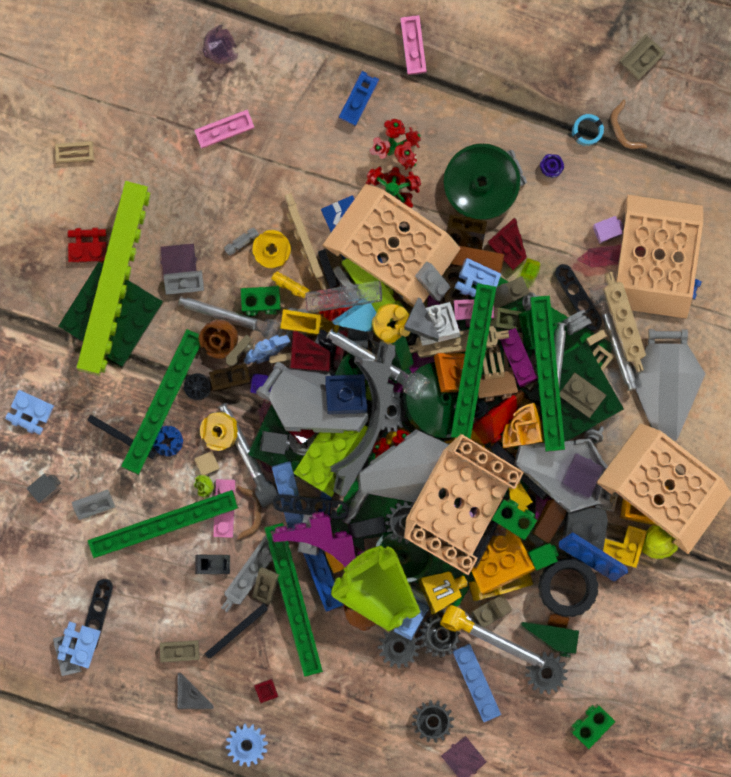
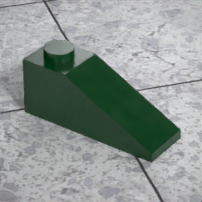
[520,622,579,658]

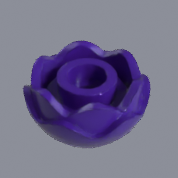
[540,154,564,177]

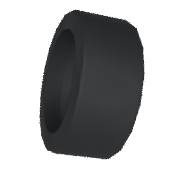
[348,517,386,539]

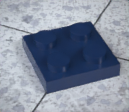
[325,375,367,414]

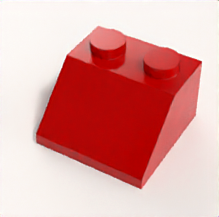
[472,395,517,445]

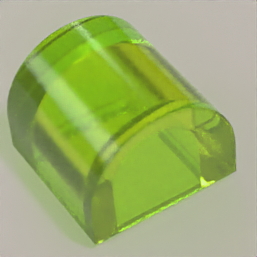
[520,258,541,283]

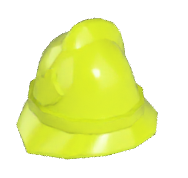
[642,525,678,559]

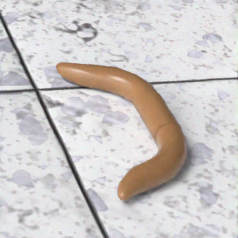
[610,99,647,149]
[237,485,261,540]

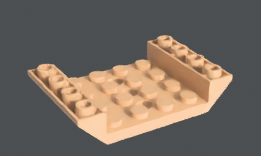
[322,184,461,307]
[616,195,703,319]
[596,423,731,554]
[404,434,524,575]

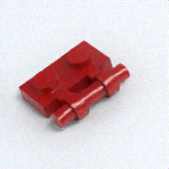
[67,227,107,263]

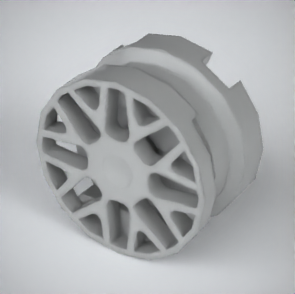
[561,310,592,336]

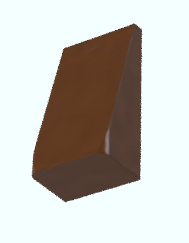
[532,499,567,544]

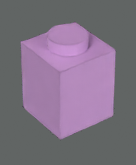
[592,216,624,244]

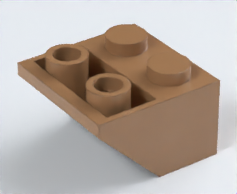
[478,371,518,403]

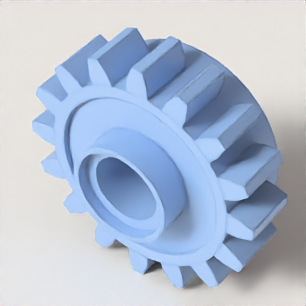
[226,723,268,767]

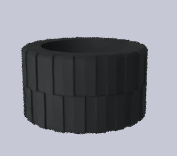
[538,558,599,617]

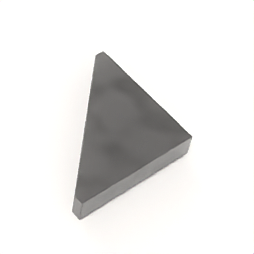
[404,297,439,342]
[178,673,214,709]

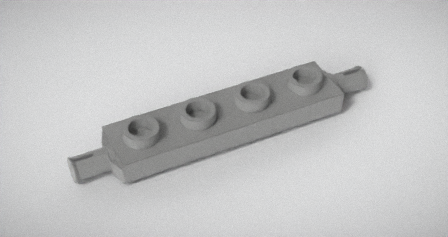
[221,525,288,612]

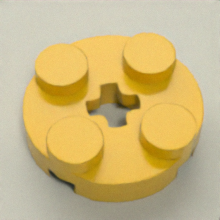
[252,230,291,269]
[372,303,410,343]
[200,412,238,451]

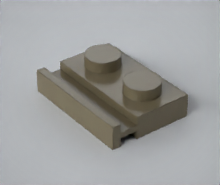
[619,34,666,81]
[560,373,606,418]

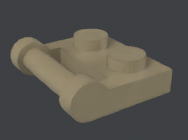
[226,334,254,367]

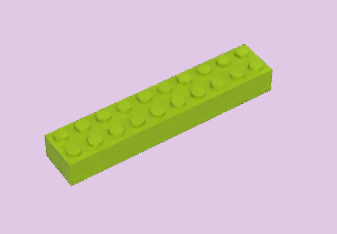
[77,181,151,376]

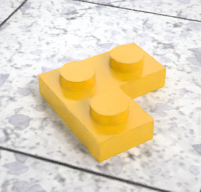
[603,525,647,568]

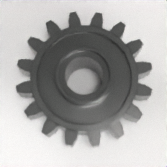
[367,390,408,432]
[385,501,415,544]
[418,614,461,658]
[378,629,420,669]
[525,652,568,695]
[412,700,454,743]

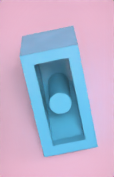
[332,300,376,332]

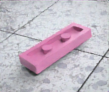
[400,15,427,75]
[194,110,255,149]
[213,479,236,538]

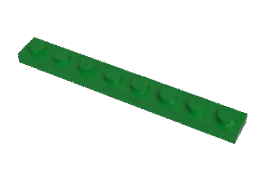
[451,283,497,439]
[530,296,565,452]
[121,329,200,475]
[87,490,239,559]
[264,522,323,677]

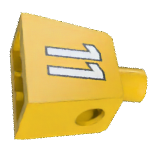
[418,572,468,615]

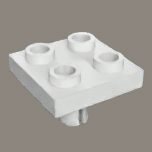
[419,302,460,346]

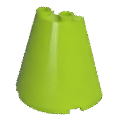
[331,546,421,631]

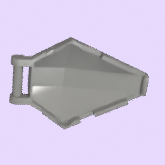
[632,329,705,441]
[256,362,368,433]
[357,430,451,502]
[514,439,613,513]

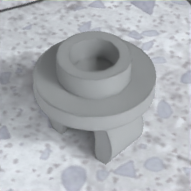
[522,292,539,311]
[584,426,604,444]

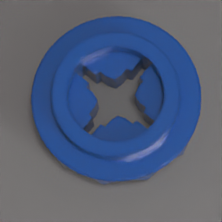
[153,426,183,456]

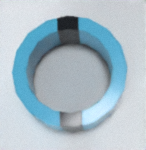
[572,114,604,146]

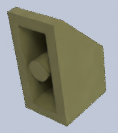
[490,308,521,331]

